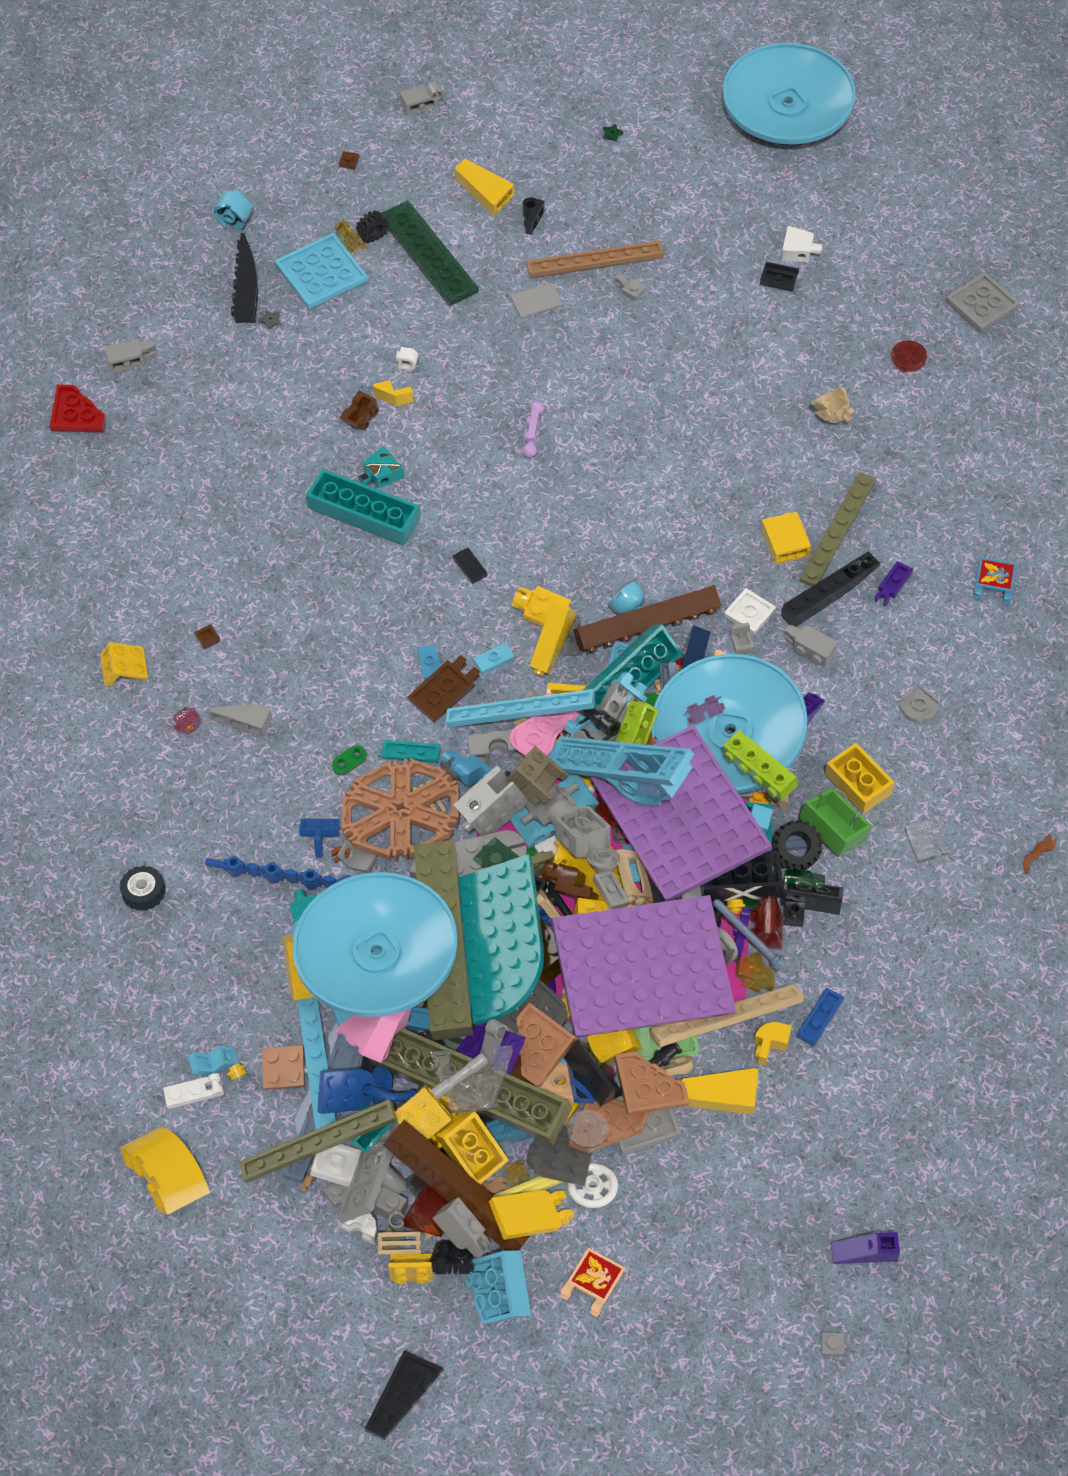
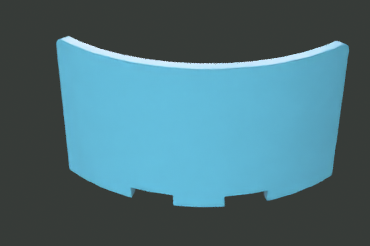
[510,774,599,848]

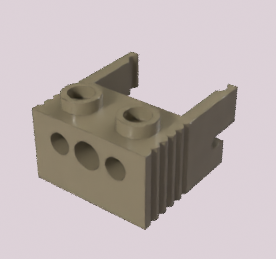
[506,746,569,805]

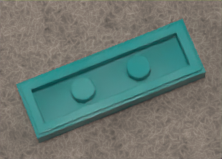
[381,740,441,764]

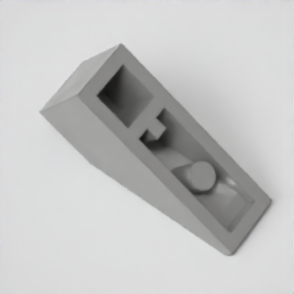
[209,704,272,737]

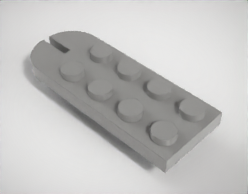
[454,830,526,877]

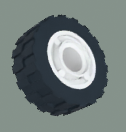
[120,866,165,911]

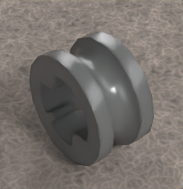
[612,824,628,844]

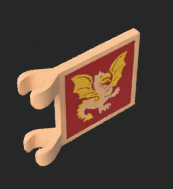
[560,1248,626,1317]

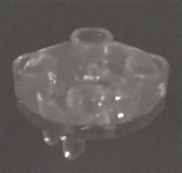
[567,1110,609,1151]

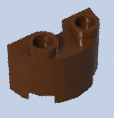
[339,390,379,430]

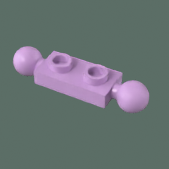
[522,401,544,458]

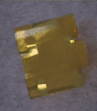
[335,219,368,253]

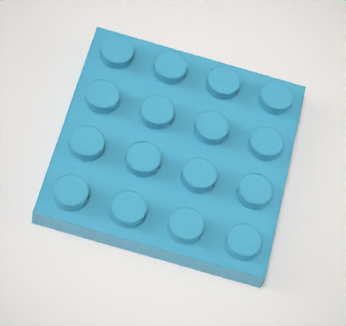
[275,233,368,309]

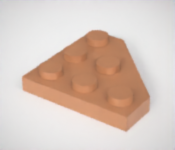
[516,1002,577,1088]
[614,1051,689,1115]
[569,1099,650,1153]

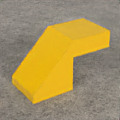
[373,380,414,406]

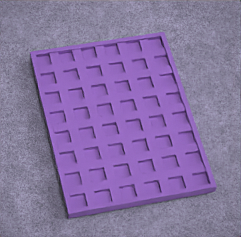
[590,725,772,902]
[551,895,736,1038]

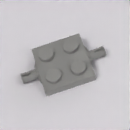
[520,782,579,826]

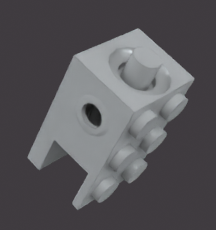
[453,765,529,836]

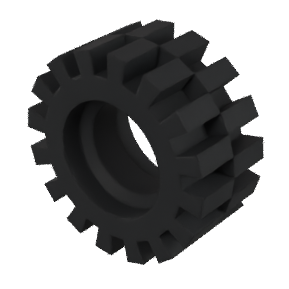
[356,210,389,243]

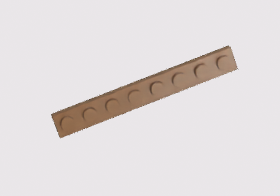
[526,240,664,278]

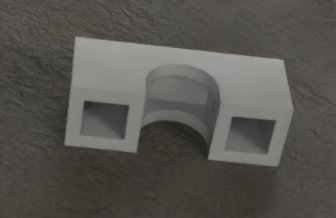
[467,728,525,763]

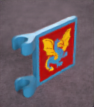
[973,557,1017,605]

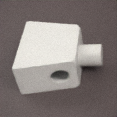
[781,226,823,262]

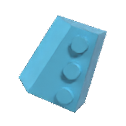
[465,1250,531,1324]

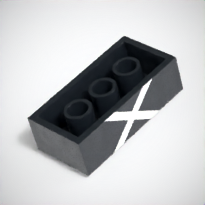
[701,851,784,902]

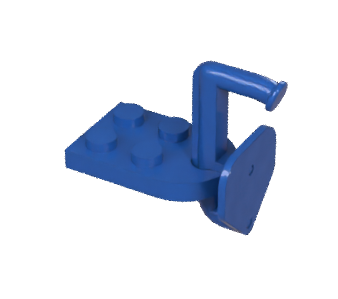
[317,1066,417,1114]

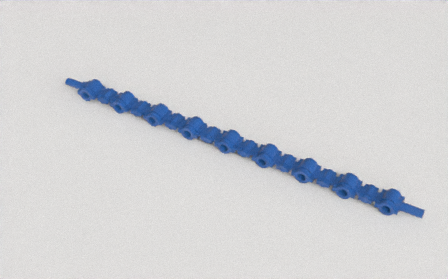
[205,856,552,927]

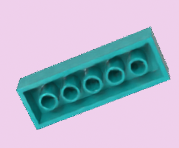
[306,468,421,545]
[583,624,683,708]

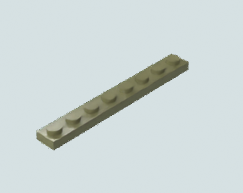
[799,472,876,587]
[239,1100,397,1183]

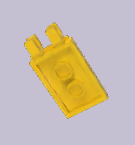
[489,1190,575,1240]

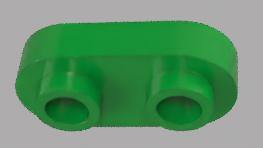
[332,745,367,776]

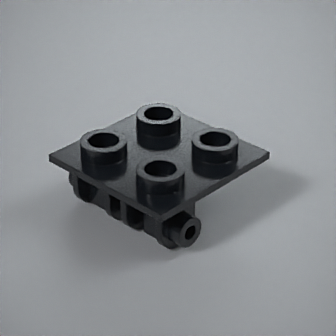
[429,1240,474,1275]

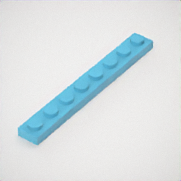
[445,689,595,727]
[297,997,336,1129]

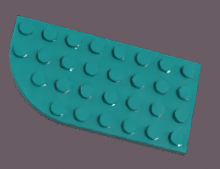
[459,854,544,1026]

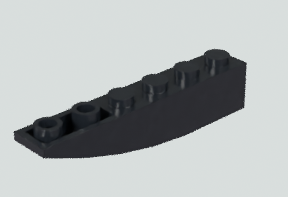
[231,233,258,323]
[781,551,880,627]

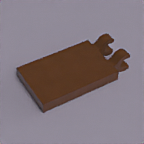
[407,655,480,723]

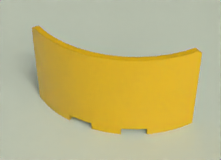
[120,1127,209,1215]

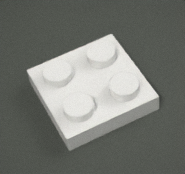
[724,588,776,635]
[310,1144,361,1187]

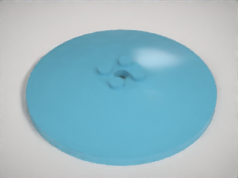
[723,43,855,144]
[652,654,807,794]
[293,872,458,1017]

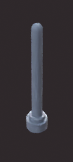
[713,899,787,972]

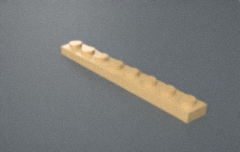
[650,984,804,1047]

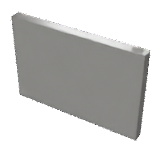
[510,283,563,319]

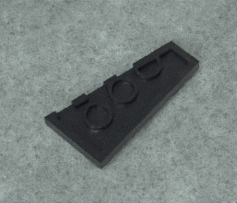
[365,1350,444,1440]

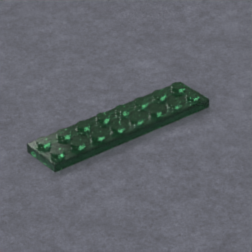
[382,200,479,306]

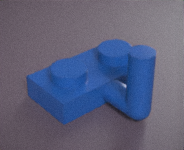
[299,819,340,858]

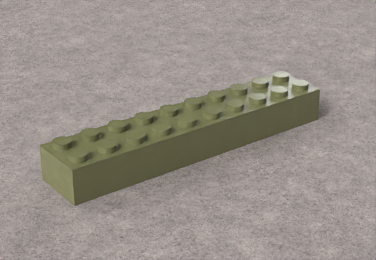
[414,840,474,1041]
[367,1028,572,1145]

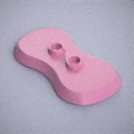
[510,693,579,756]

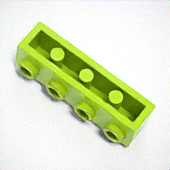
[615,701,659,745]
[723,730,798,801]

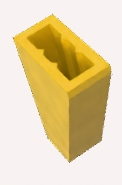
[455,159,514,216]
[530,600,577,677]
[682,1068,758,1115]

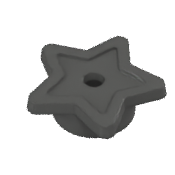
[259,310,281,329]

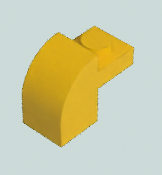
[754,1022,792,1066]

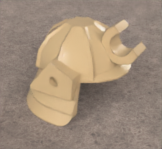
[810,387,855,423]

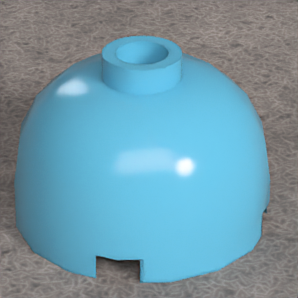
[608,581,645,615]

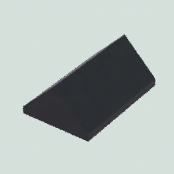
[780,878,843,915]
[564,1040,623,1107]

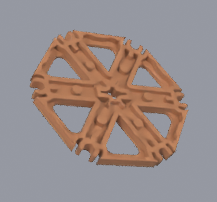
[342,758,460,861]

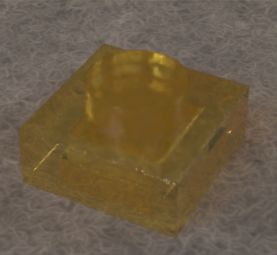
[503,1159,530,1187]

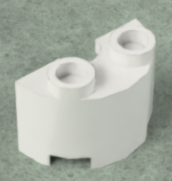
[336,1213,377,1245]

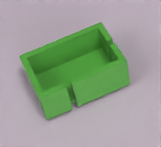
[799,787,872,857]

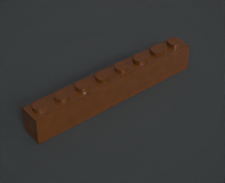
[573,585,722,653]
[383,1120,531,1251]

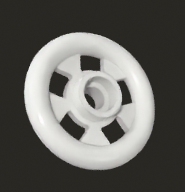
[568,1163,618,1208]

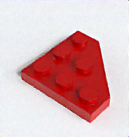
[49,384,106,432]

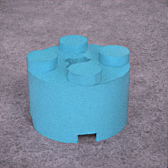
[213,190,253,230]

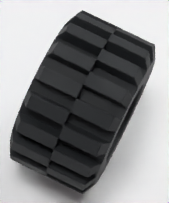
[771,820,823,871]

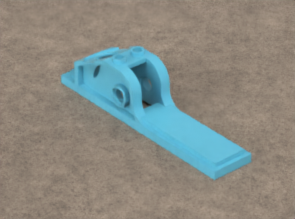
[547,736,694,806]

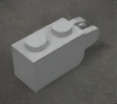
[104,339,156,373]
[784,625,838,667]
[433,1197,491,1258]

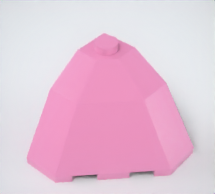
[337,1008,412,1063]

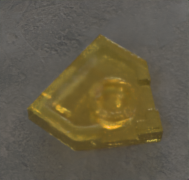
[736,952,775,993]

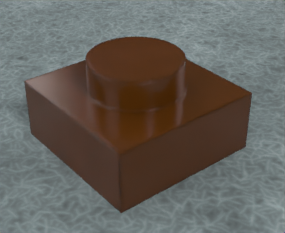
[339,151,360,170]
[194,624,220,649]

